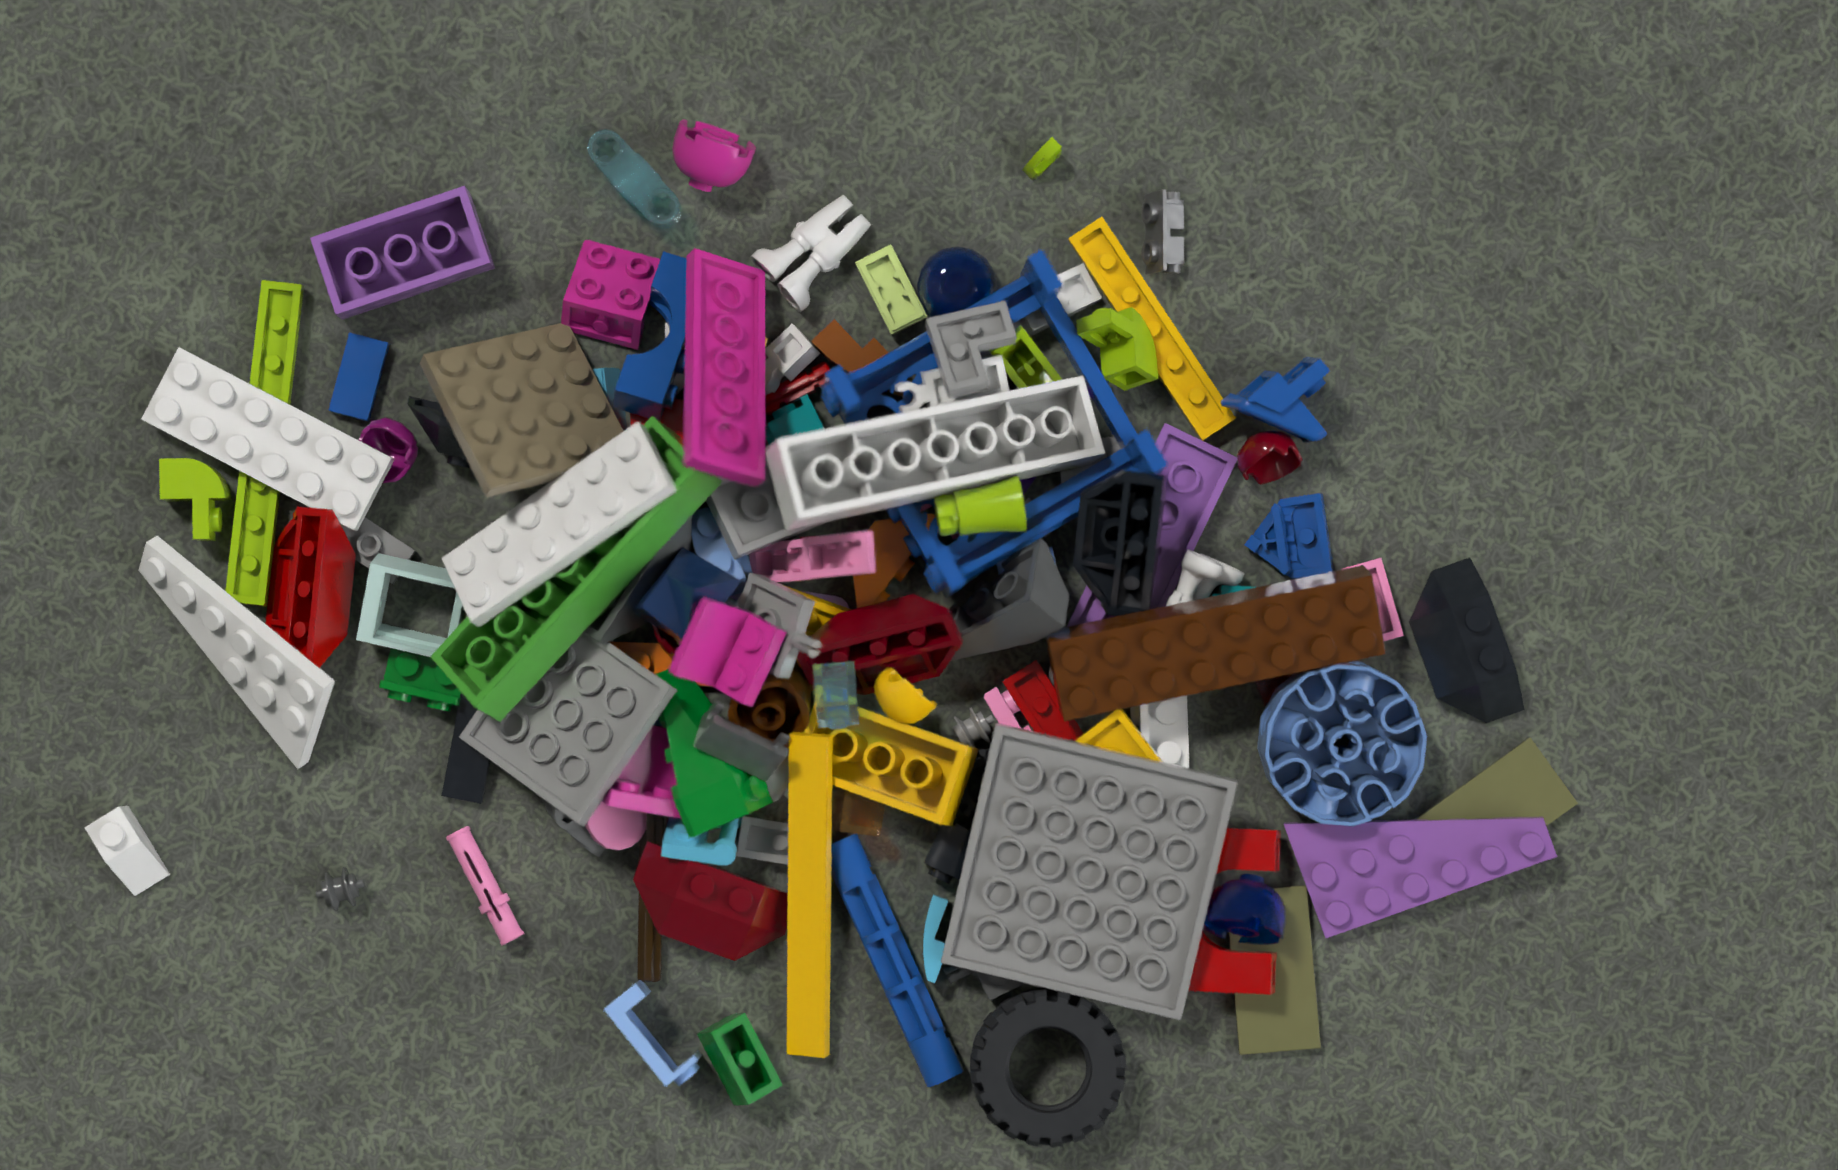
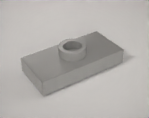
[340,517,416,585]

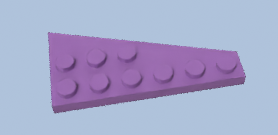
[1284,816,1557,938]

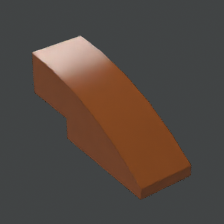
[811,319,927,405]

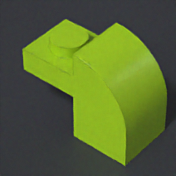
[1076,307,1158,391]
[159,458,231,541]

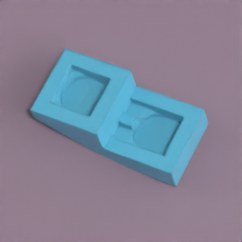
[923,894,948,983]

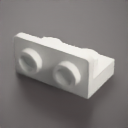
[1130,696,1189,768]

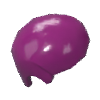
[358,417,418,483]

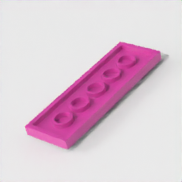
[684,248,765,487]

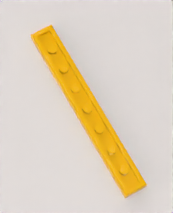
[787,732,832,1058]

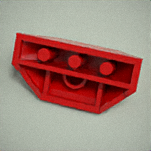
[265,507,356,668]

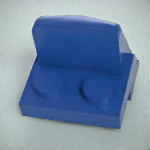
[1220,357,1330,443]

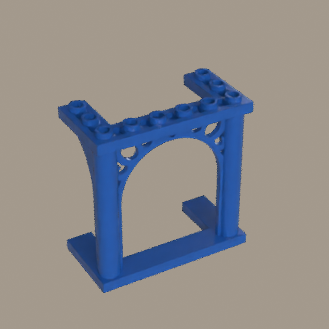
[821,250,1168,598]

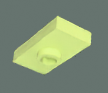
[855,244,927,336]

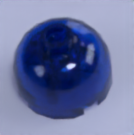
[917,246,998,317]
[1203,874,1286,945]

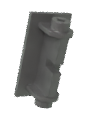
[1141,189,1184,274]

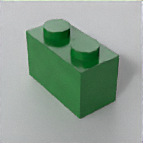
[697,1013,783,1106]

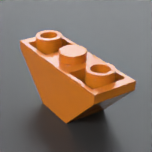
[853,514,939,608]

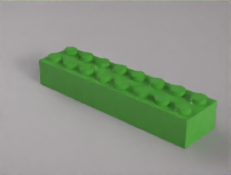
[430,416,723,722]

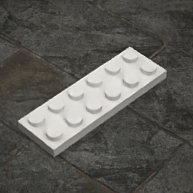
[141,347,395,531]
[442,422,677,627]

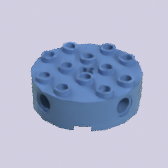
[1257,661,1427,826]

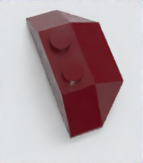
[797,594,963,695]
[633,841,788,961]

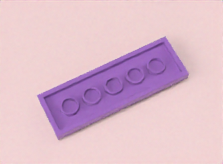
[1067,423,1237,627]

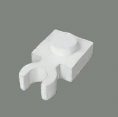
[765,323,820,395]

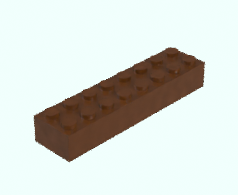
[1045,565,1386,721]

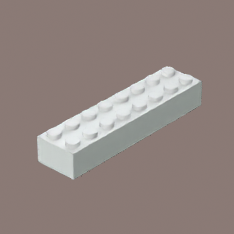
[765,376,1105,530]

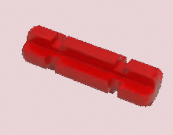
[765,362,831,416]

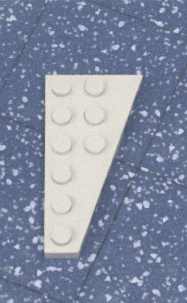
[139,536,335,769]

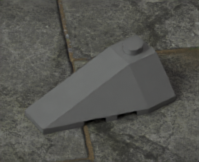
[948,539,1069,661]

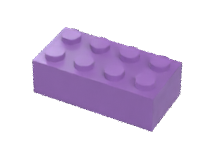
[310,186,495,320]

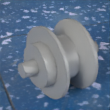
[950,708,995,747]

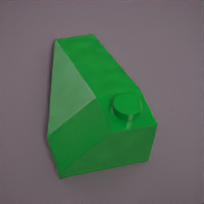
[655,669,773,839]

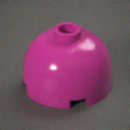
[672,119,756,192]

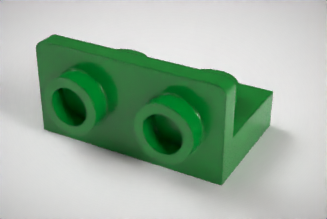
[379,648,461,712]

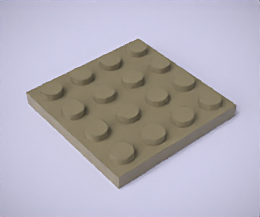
[420,323,624,498]

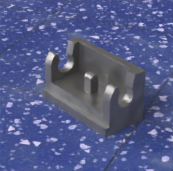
[693,701,790,781]

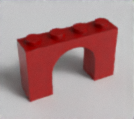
[1188,828,1281,995]

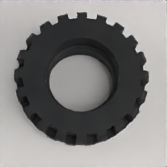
[970,988,1127,1147]

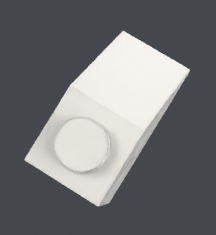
[85,806,170,896]

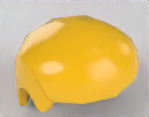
[874,667,937,724]

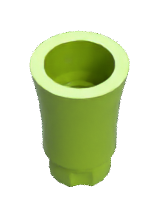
[934,475,1027,536]

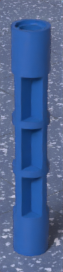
[831,833,964,1087]

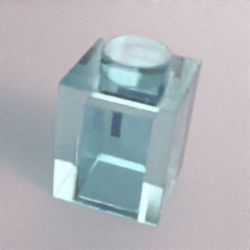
[813,661,860,729]

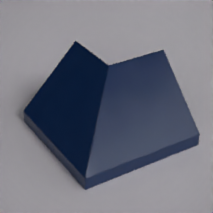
[633,547,741,642]

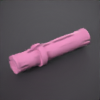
[446,826,525,946]

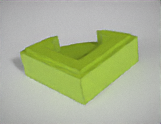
[1023,137,1062,180]

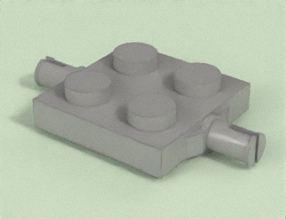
[724,573,821,679]

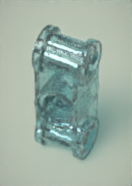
[587,129,682,229]

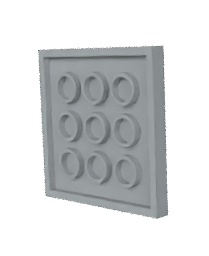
[459,632,677,826]

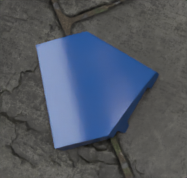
[1244,493,1334,579]

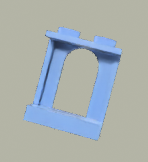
[603,980,702,1086]

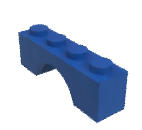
[613,251,687,421]

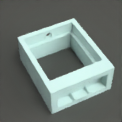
[356,553,466,657]

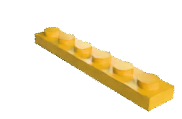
[1068,217,1236,441]

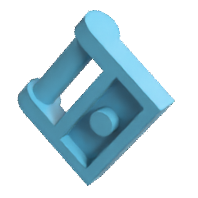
[661,815,745,865]

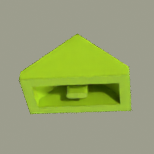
[989,325,1063,389]

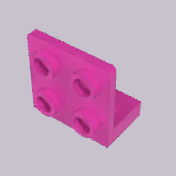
[561,240,660,350]
[669,598,787,707]
[602,725,681,819]

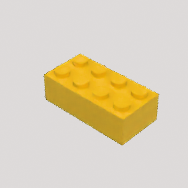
[804,693,979,826]

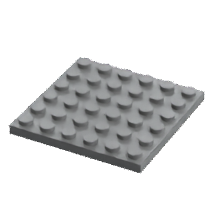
[941,723,1238,1020]

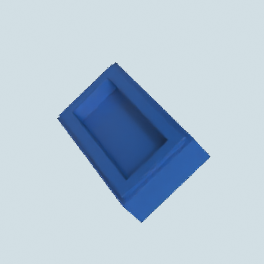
[329,333,390,422]

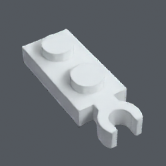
[894,354,1009,413]

